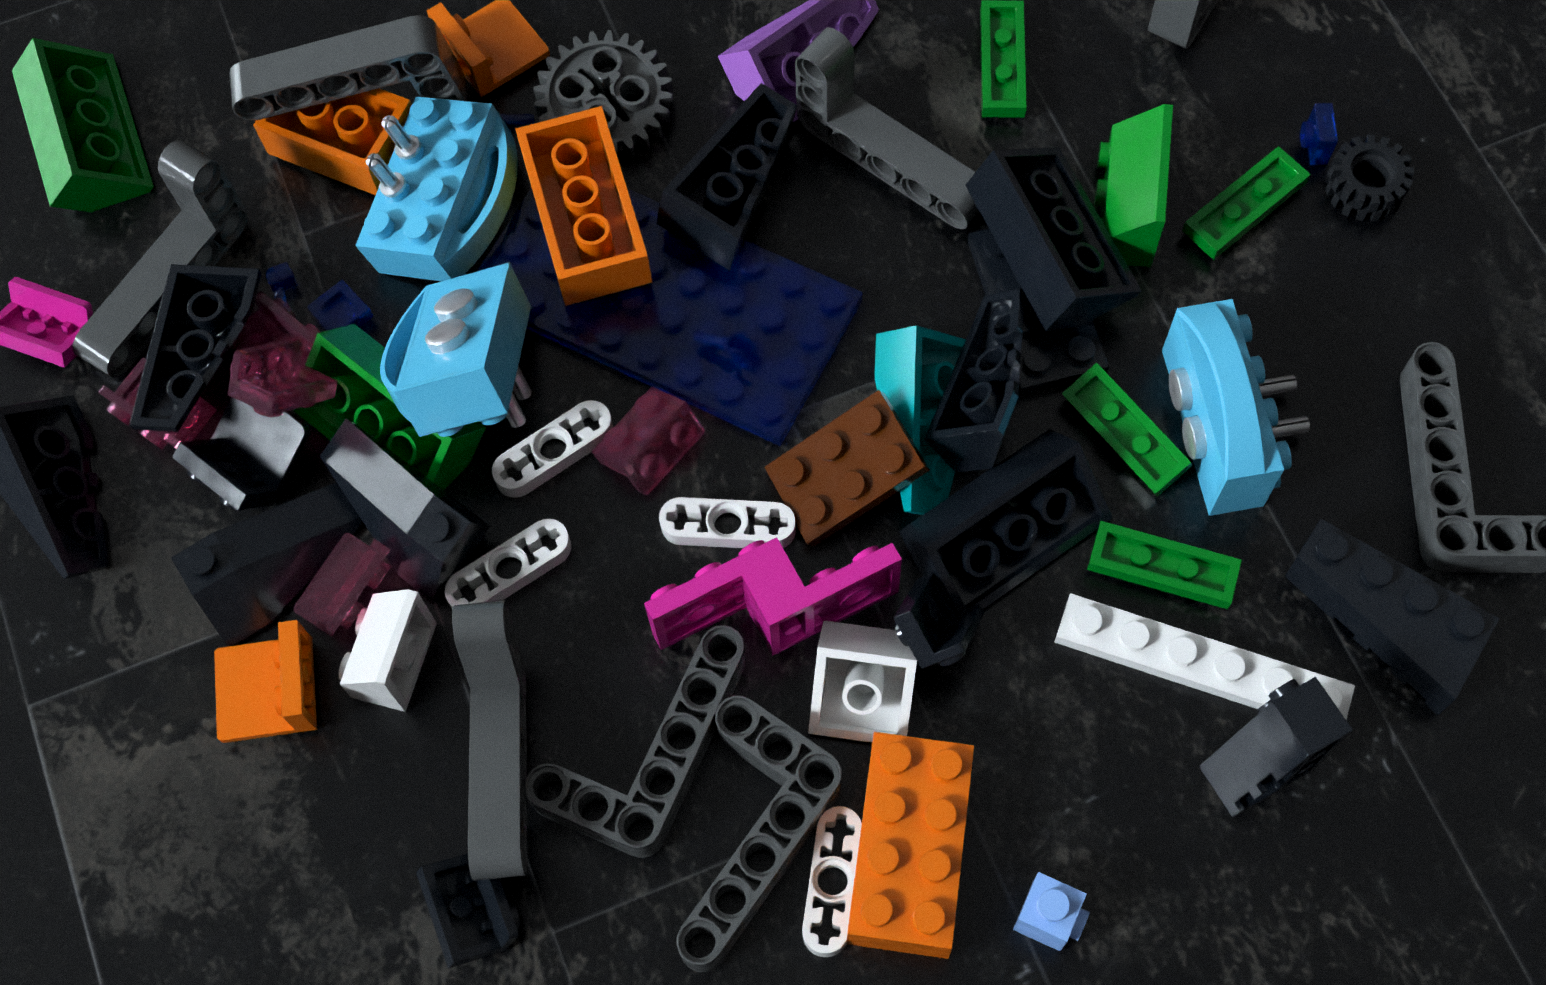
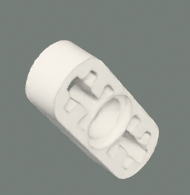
[492,400,613,498]
[659,497,796,548]
[445,519,571,610]
[802,806,862,957]

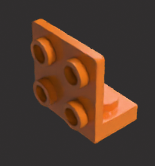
[426,0,550,98]
[214,620,317,743]

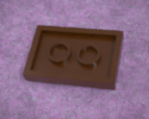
[764,390,930,547]

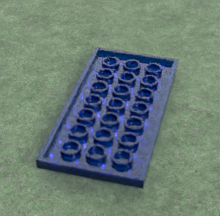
[478,187,863,446]

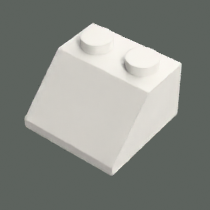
[339,589,437,712]
[808,621,917,742]

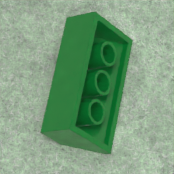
[12,38,154,212]
[289,324,486,490]

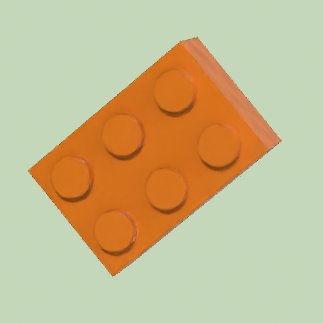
[253,88,412,195]

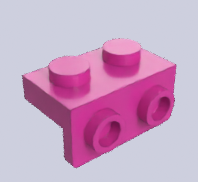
[0,277,93,367]

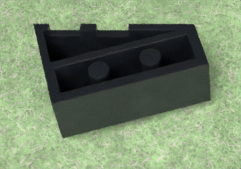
[1199,676,1353,817]

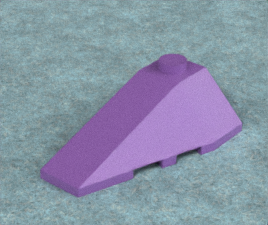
[718,0,879,122]

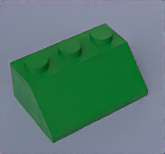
[1094,104,1173,267]

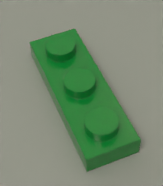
[980,0,1026,118]
[1182,146,1311,260]
[1062,362,1193,497]
[1087,521,1242,609]

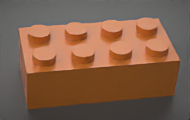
[515,106,652,306]
[847,732,974,959]

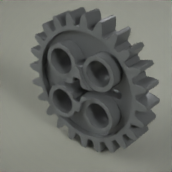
[534,30,674,160]

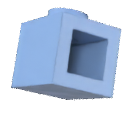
[1013,872,1090,951]

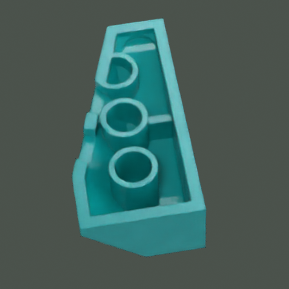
[875,325,966,515]

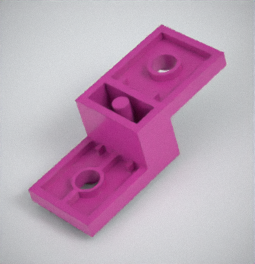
[644,537,902,656]

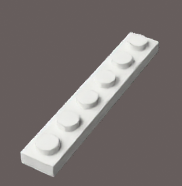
[1054,593,1355,719]

